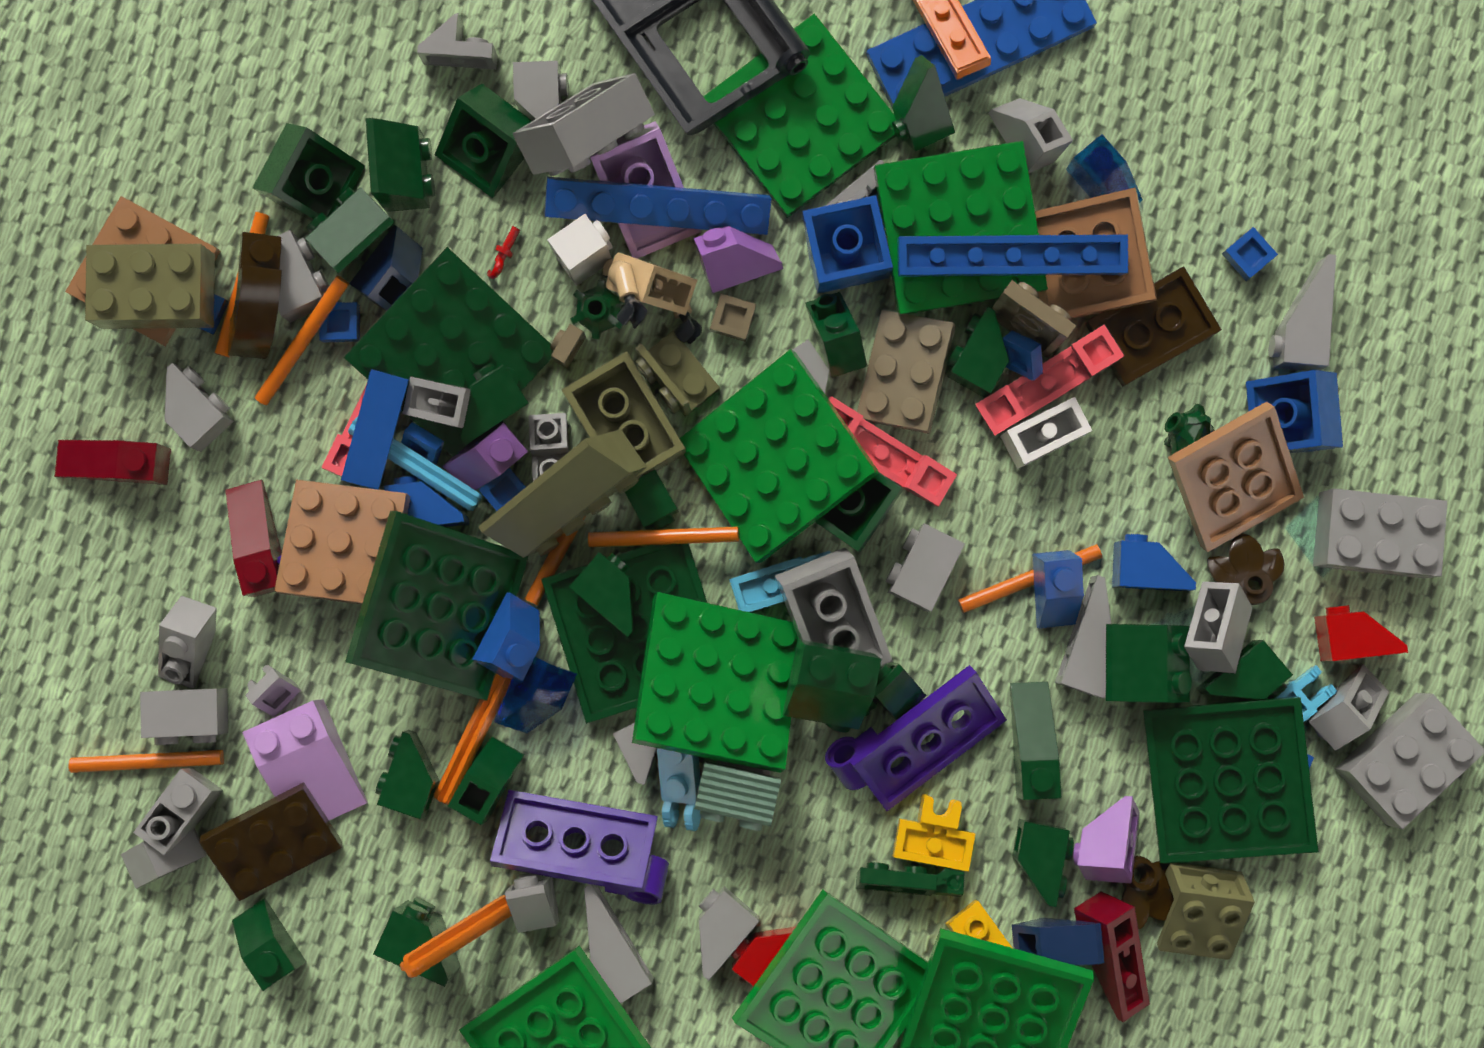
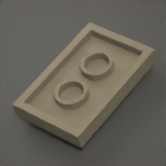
[992,280,1076,358]
[857,310,956,434]

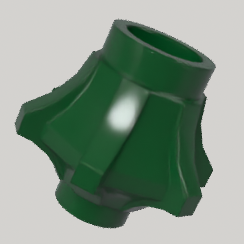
[570,280,624,340]
[1164,404,1215,455]

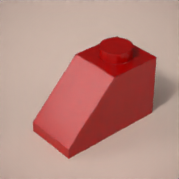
[1314,605,1408,661]
[730,926,796,986]

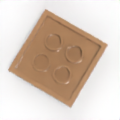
[1035,188,1157,319]
[65,196,221,347]
[1167,402,1304,552]
[275,480,411,605]

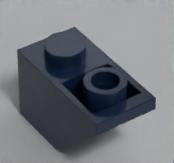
[349,225,423,311]
[1012,918,1104,965]

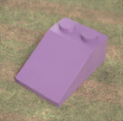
[590,121,702,259]
[242,699,368,820]

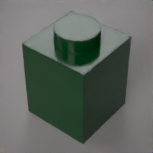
[625,470,679,530]

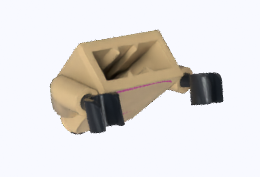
[603,252,702,344]

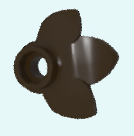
[1207,533,1285,605]
[1121,856,1174,929]

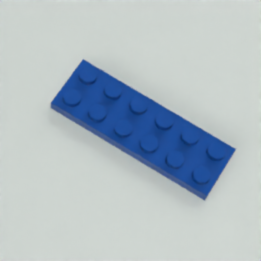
[866,0,1097,109]

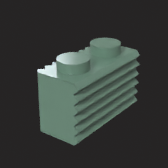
[694,761,781,831]

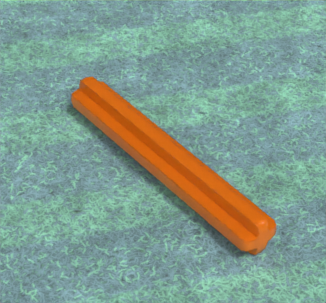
[434,673,512,805]
[400,895,512,978]

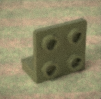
[635,330,720,417]
[1157,862,1255,960]

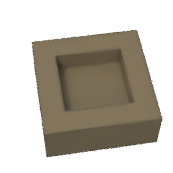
[710,294,756,342]
[550,324,586,369]

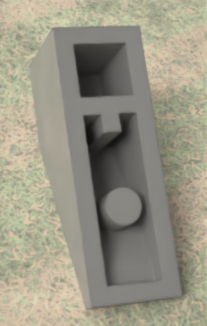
[1268,254,1336,371]
[1055,575,1111,699]
[584,884,654,1004]

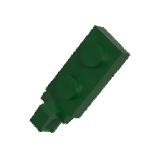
[856,862,965,897]

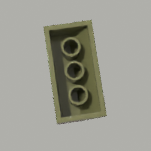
[478,430,647,558]

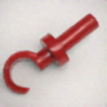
[487,226,521,279]

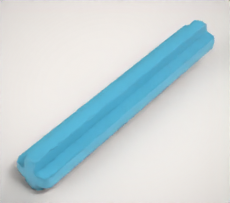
[348,417,482,511]

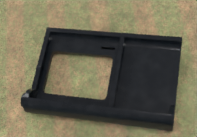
[593,0,810,135]

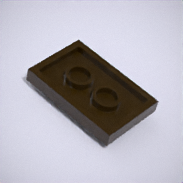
[1085,266,1222,387]
[199,782,342,901]

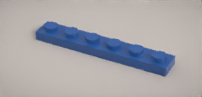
[544,176,772,235]
[897,234,1128,277]

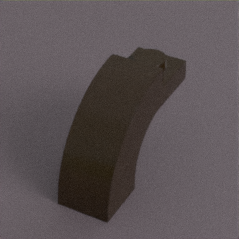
[228,232,282,359]

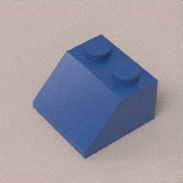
[802,195,893,294]
[1246,370,1343,453]

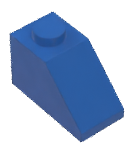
[384,476,469,527]
[1112,534,1196,592]
[1032,550,1084,629]
[472,592,540,681]

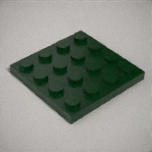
[343,247,553,457]
[345,511,529,701]
[542,544,707,724]
[1143,696,1319,864]

